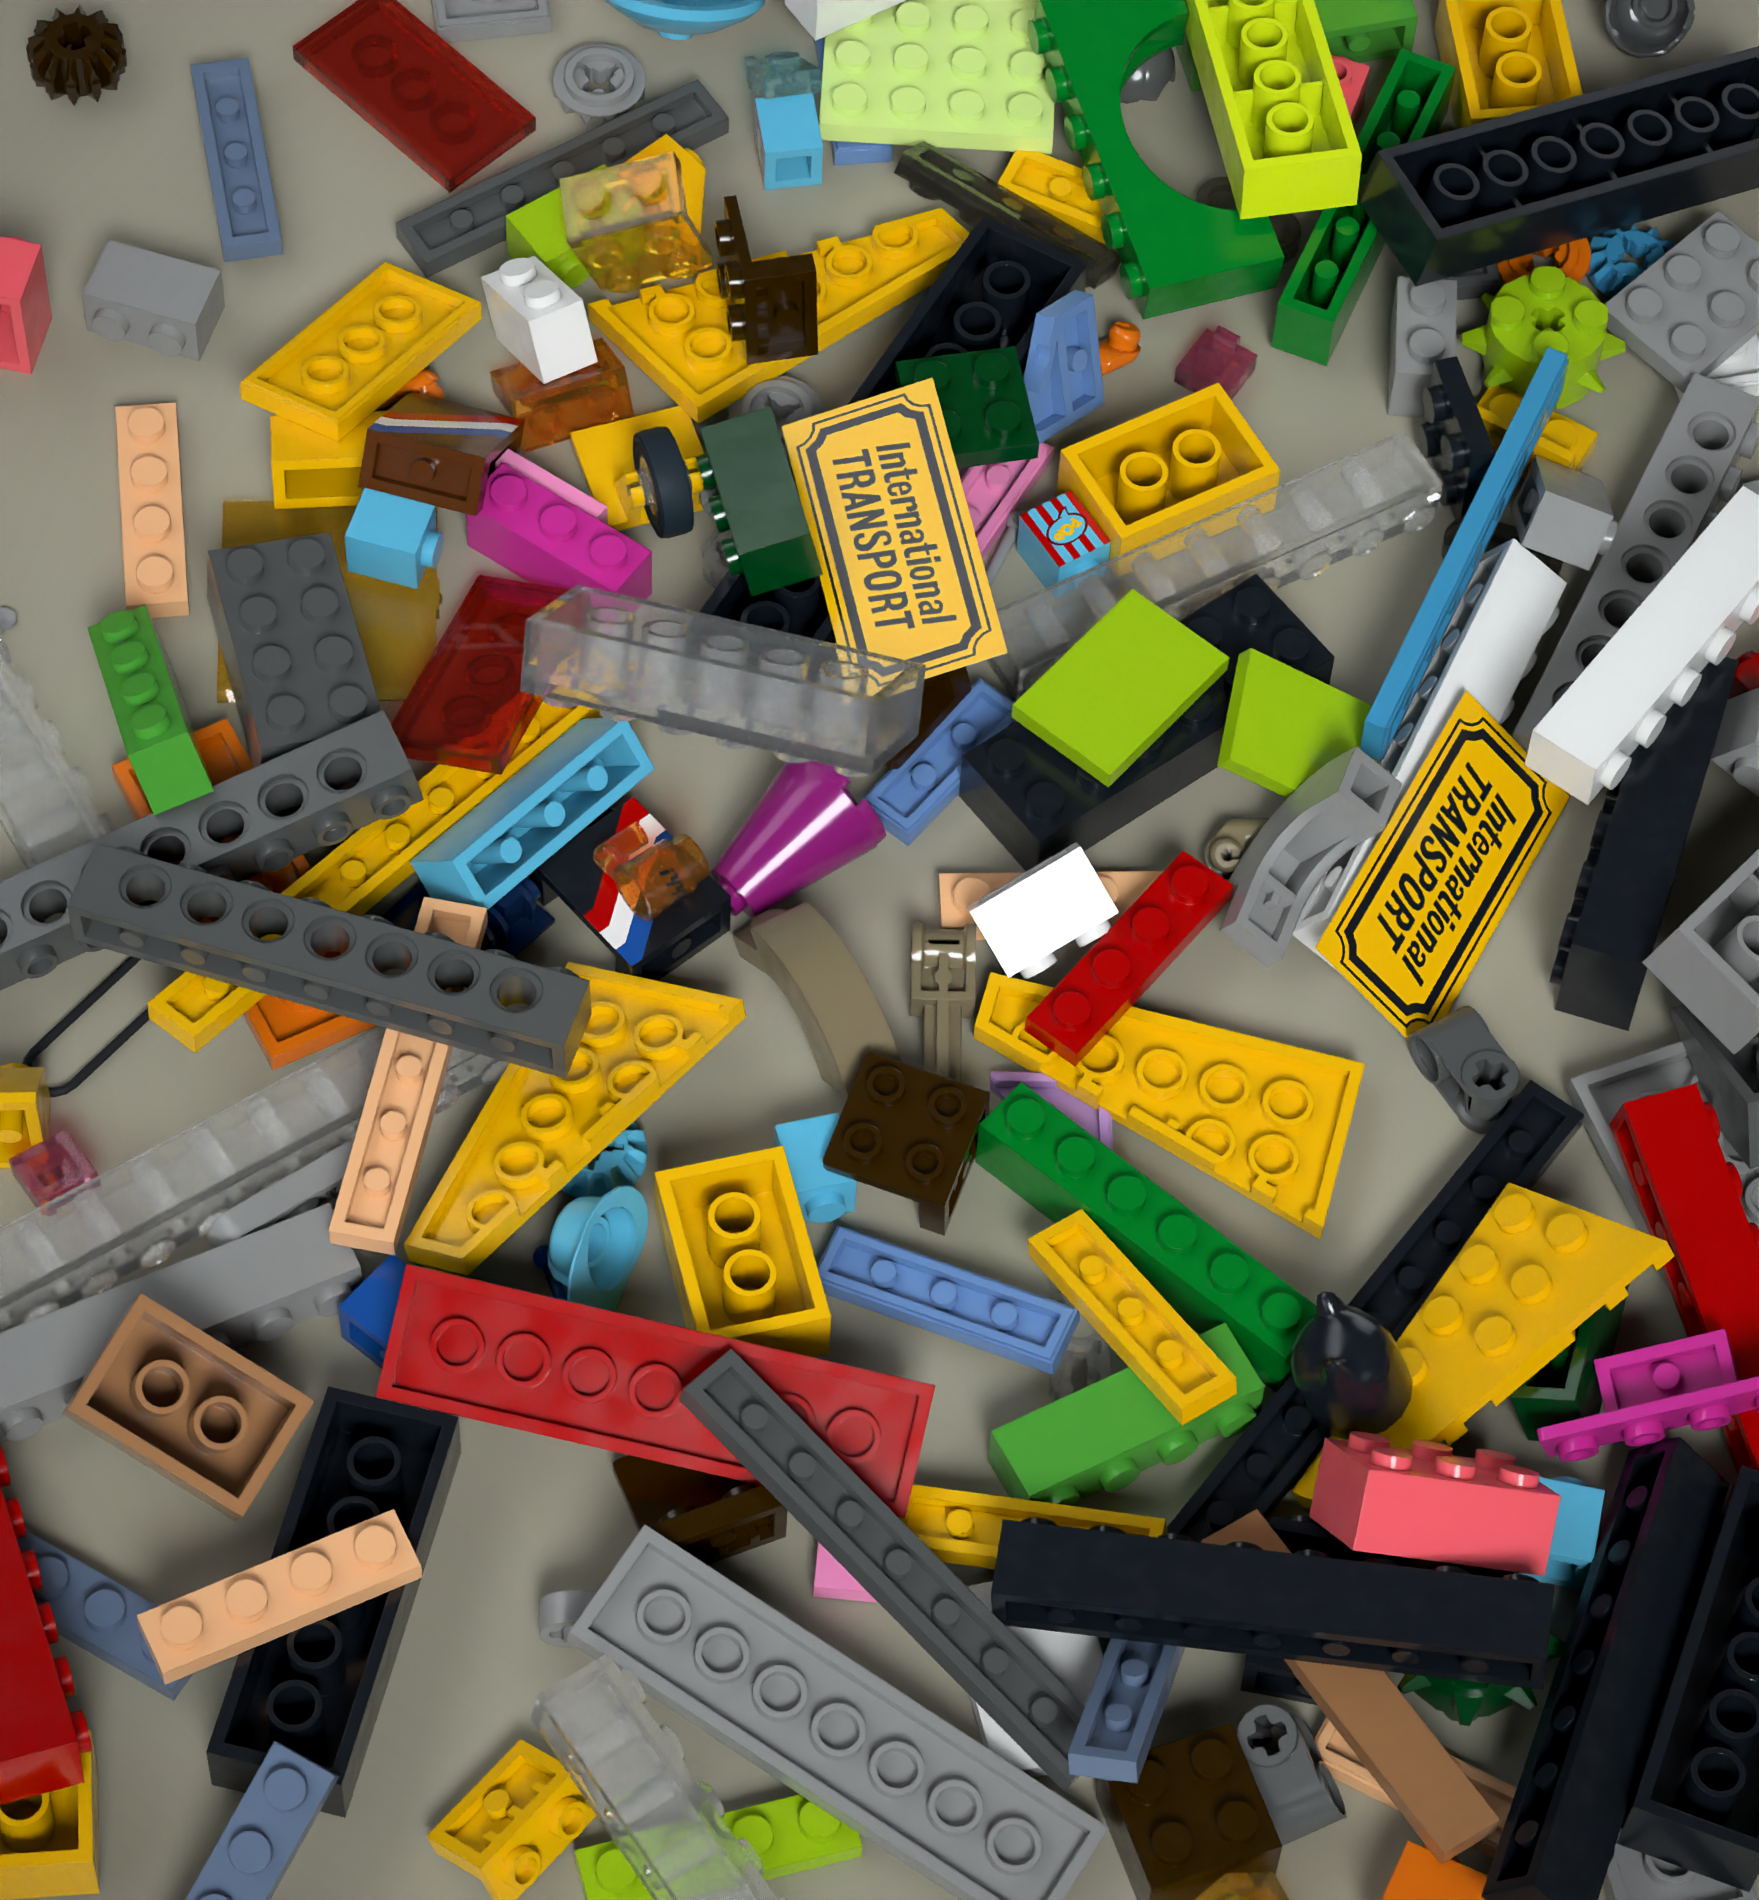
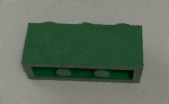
[696,406,823,597]
[1510,1283,1630,1441]

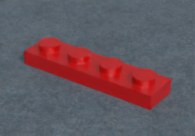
[1025,850,1234,1067]

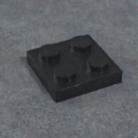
[1416,356,1495,528]

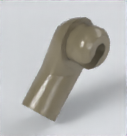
[1204,818,1270,876]

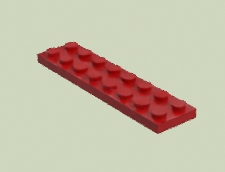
[376,1264,935,1518]

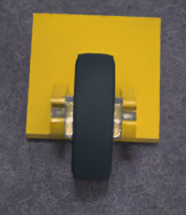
[570,406,704,538]

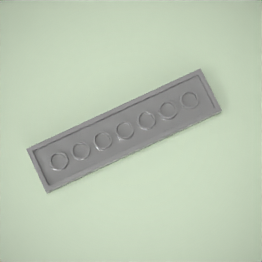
[566,1525,1109,1900]

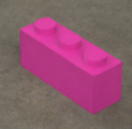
[466,462,652,634]

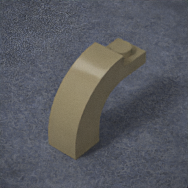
[732,902,902,1097]

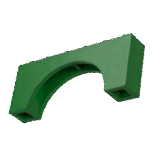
[1028,0,1285,319]

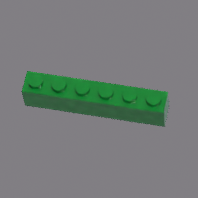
[1271,48,1456,366]
[975,1082,1316,1392]

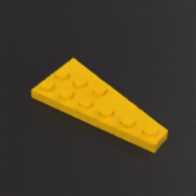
[1292,1182,1675,1509]

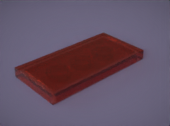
[293,0,536,193]
[391,575,595,775]

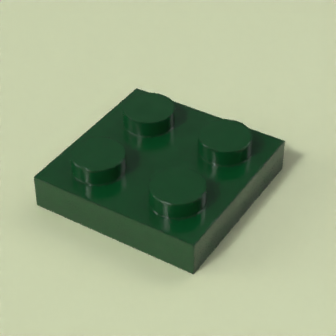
[895,346,1039,468]

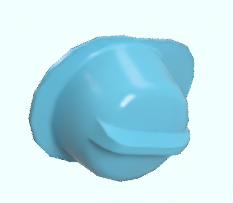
[547,1185,649,1312]

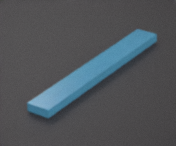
[1360,347,1569,762]

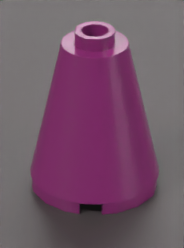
[711,746,887,917]

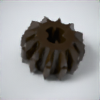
[26,4,127,106]

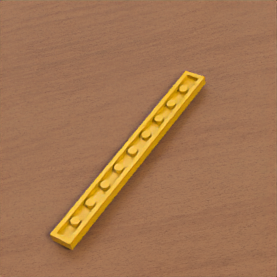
[147,640,636,1053]

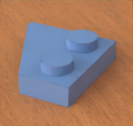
[1023,290,1105,444]

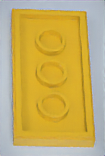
[240,262,482,442]

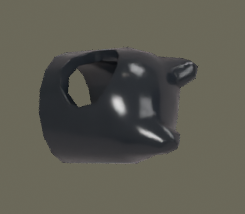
[1289,1292,1413,1440]

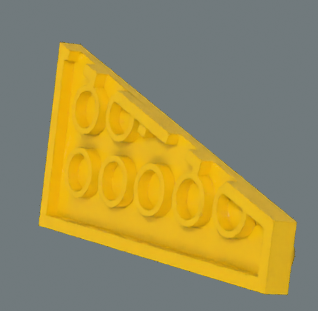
[588,208,970,424]
[404,961,747,1275]
[973,972,1365,1240]

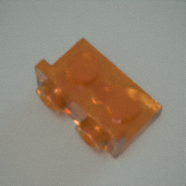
[490,338,634,452]

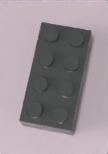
[207,532,381,768]

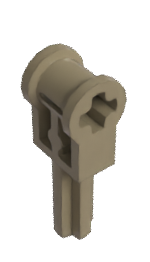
[910,922,976,1082]

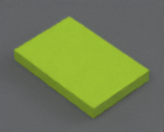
[1011,588,1229,788]
[1217,648,1376,798]

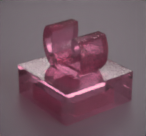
[1174,326,1258,400]
[9,1129,102,1219]

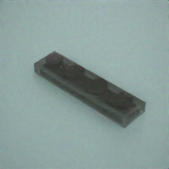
[894,141,1121,289]

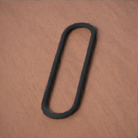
[22,956,150,1097]

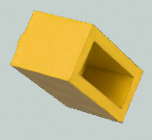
[270,411,387,509]

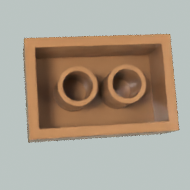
[62,1293,315,1521]

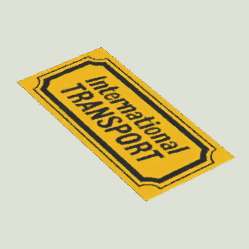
[781,377,1008,702]
[1315,690,1570,1041]

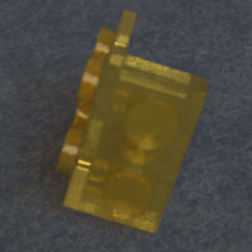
[559,151,713,293]

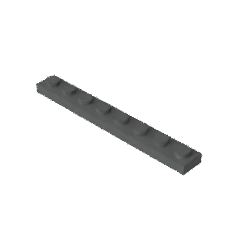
[678,1349,1085,1791]

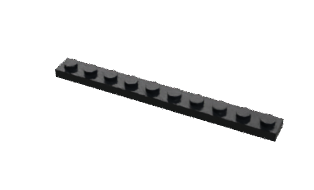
[1167,1080,1584,1543]

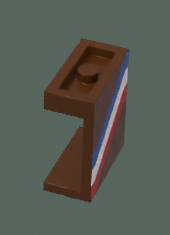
[358,392,525,516]

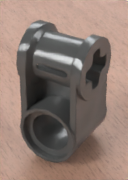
[1408,1006,1519,1133]
[1237,1704,1347,1846]

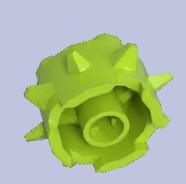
[1461,266,1626,409]

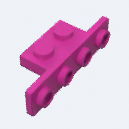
[1537,1329,1759,1462]

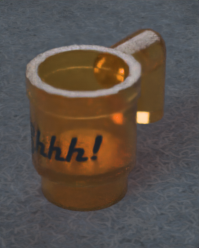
[593,822,710,922]

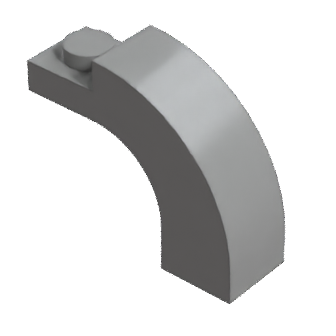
[1220,746,1402,967]

